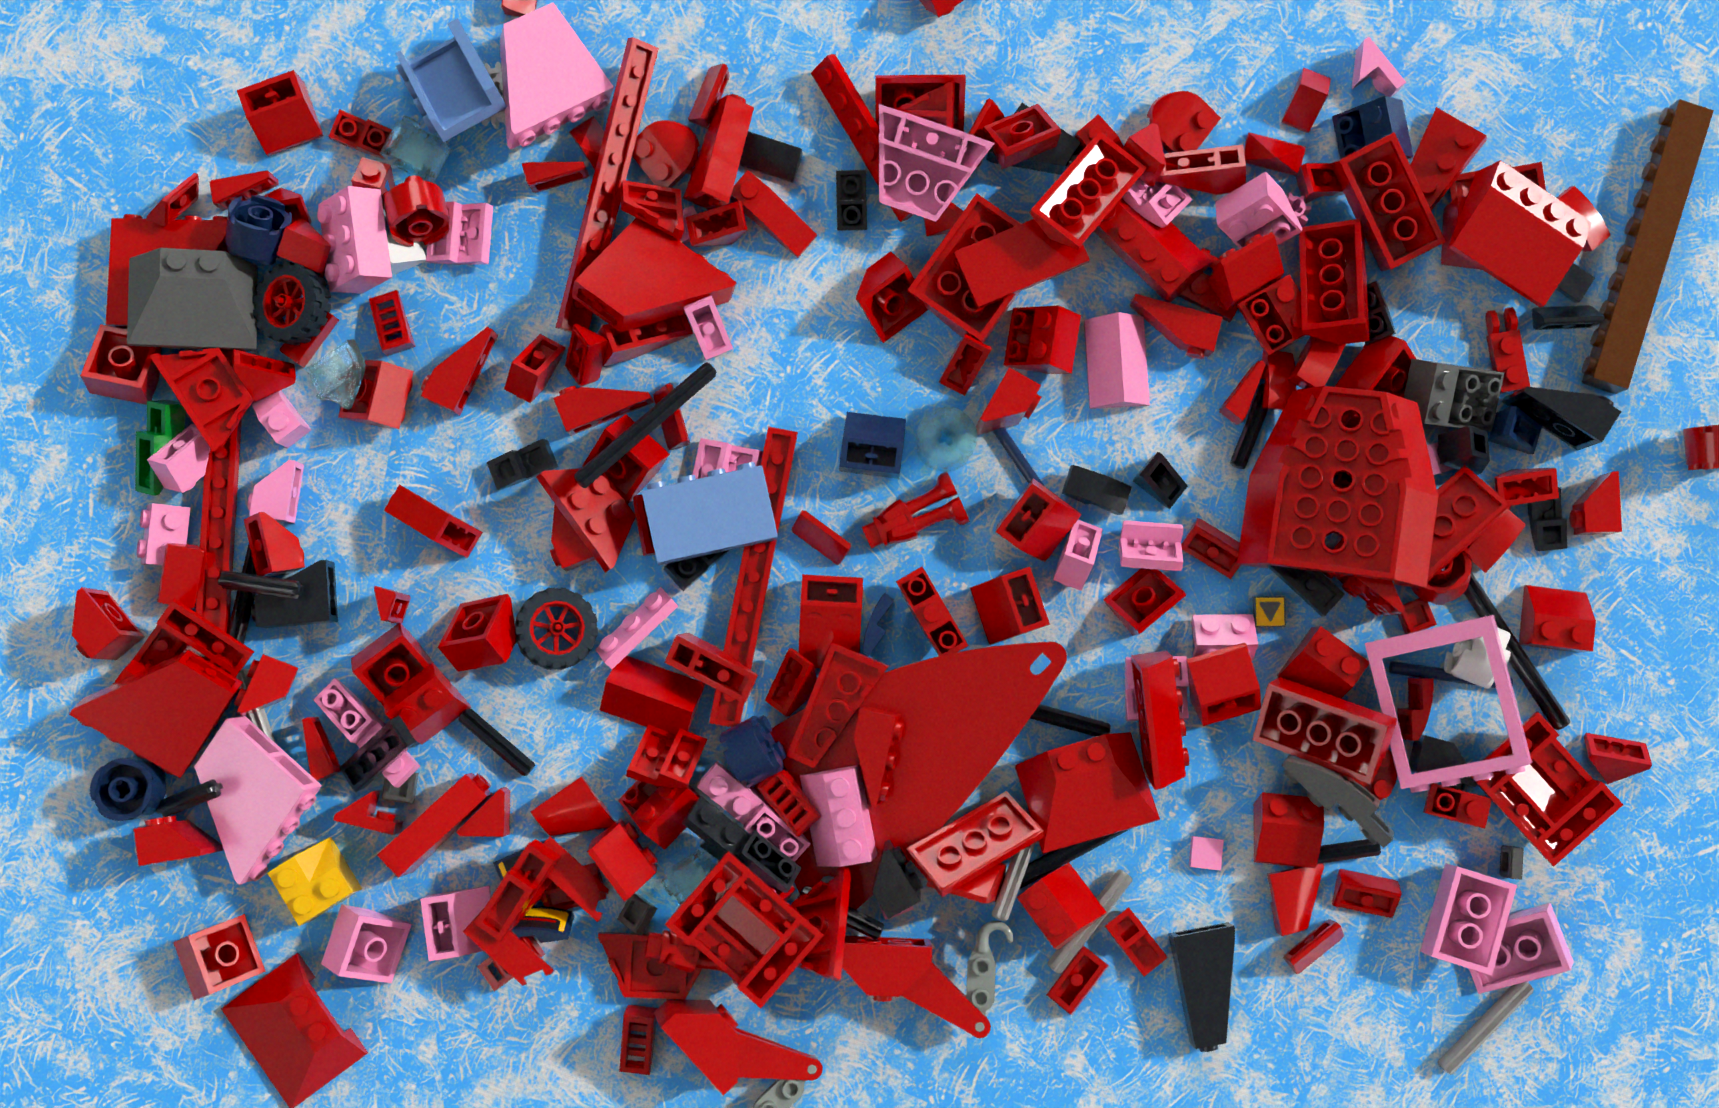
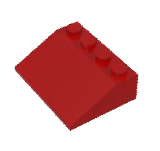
[1448,160,1592,308]
[907,193,1021,343]

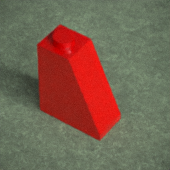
[384,484,483,558]

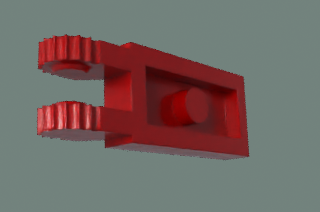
[1485,307,1531,394]

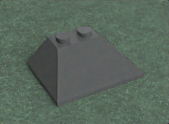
[127,248,258,351]

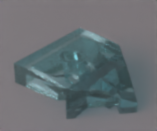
[305,339,366,409]

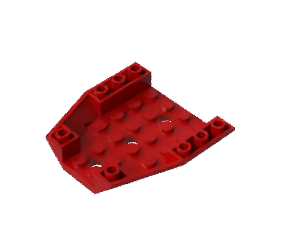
[1237,386,1438,589]

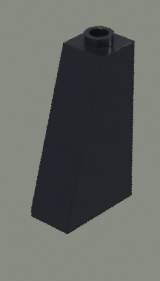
[1168,922,1236,1052]

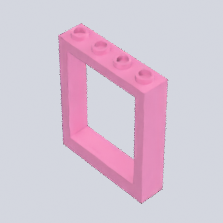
[1365,615,1532,793]

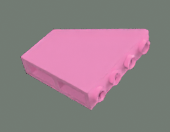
[500,2,614,150]
[194,716,322,885]

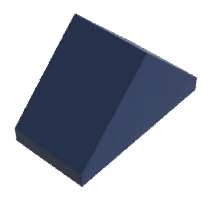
[1488,406,1542,455]

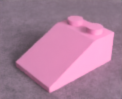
[1469,903,1574,994]

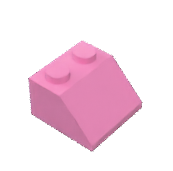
[321,904,412,983]

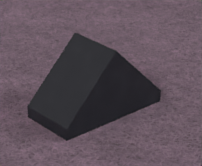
[1132,452,1188,509]

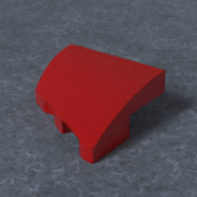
[530,776,616,836]
[1267,863,1324,936]

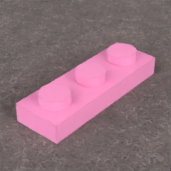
[595,587,678,669]

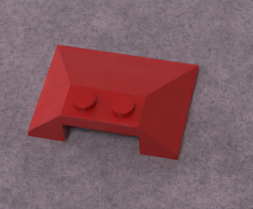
[113,598,254,684]
[1470,712,1623,867]
[1015,732,1160,854]
[665,851,824,1009]
[221,953,368,1108]

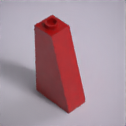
[683,94,754,210]
[377,773,493,878]

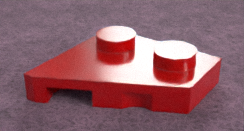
[620,180,684,239]

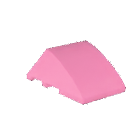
[879,104,994,222]

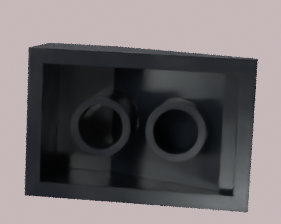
[1502,386,1622,451]

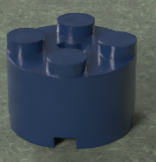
[225,195,292,265]
[720,715,787,788]
[90,757,166,821]

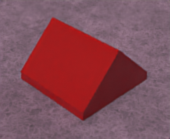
[984,104,1061,170]
[1103,568,1186,636]

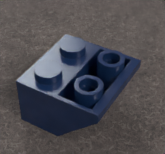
[1332,96,1414,159]
[839,412,906,479]

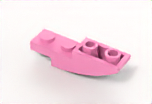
[313,678,420,788]
[697,761,811,862]

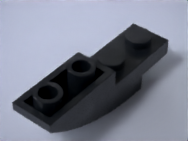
[681,796,802,893]

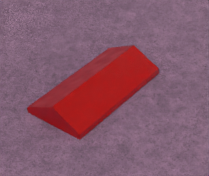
[1029,131,1147,250]

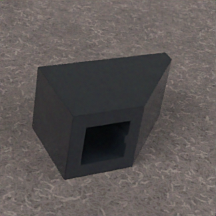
[1437,425,1490,475]
[1409,735,1477,791]
[873,839,923,919]

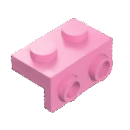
[137,503,190,566]
[1119,520,1184,571]
[1191,614,1258,660]

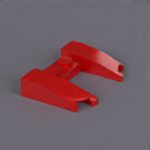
[463,836,609,986]

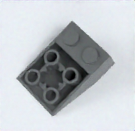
[1404,359,1504,432]

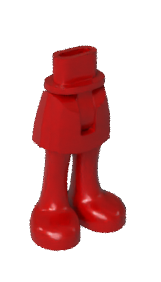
[862,471,970,549]
[645,930,737,985]

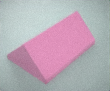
[1084,312,1150,409]

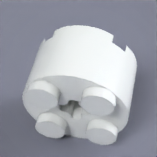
[1444,617,1511,689]

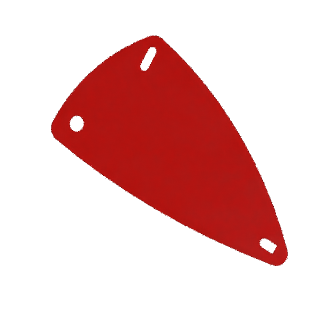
[754,642,1067,910]

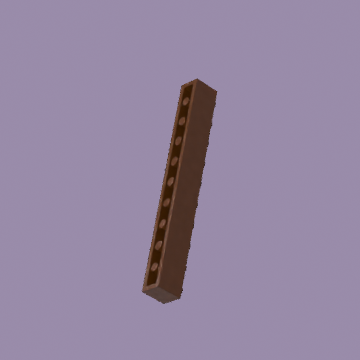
[1582,99,1714,394]

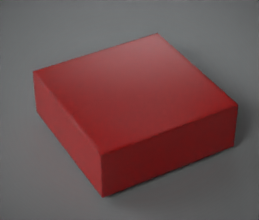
[1397,598,1437,634]

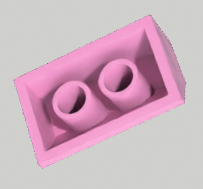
[800,765,877,867]
[1420,863,1517,976]

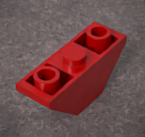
[896,566,969,656]

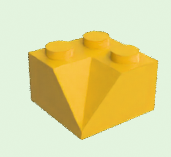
[267,837,362,926]

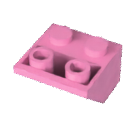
[1215,172,1302,249]
[420,885,491,961]

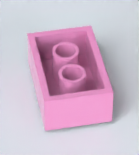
[317,186,392,294]

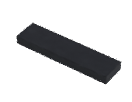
[340,715,416,793]

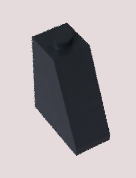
[986,103,1081,175]
[251,560,338,628]

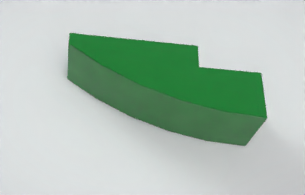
[135,400,186,496]

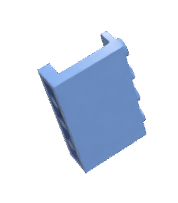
[395,18,507,142]
[642,462,778,565]

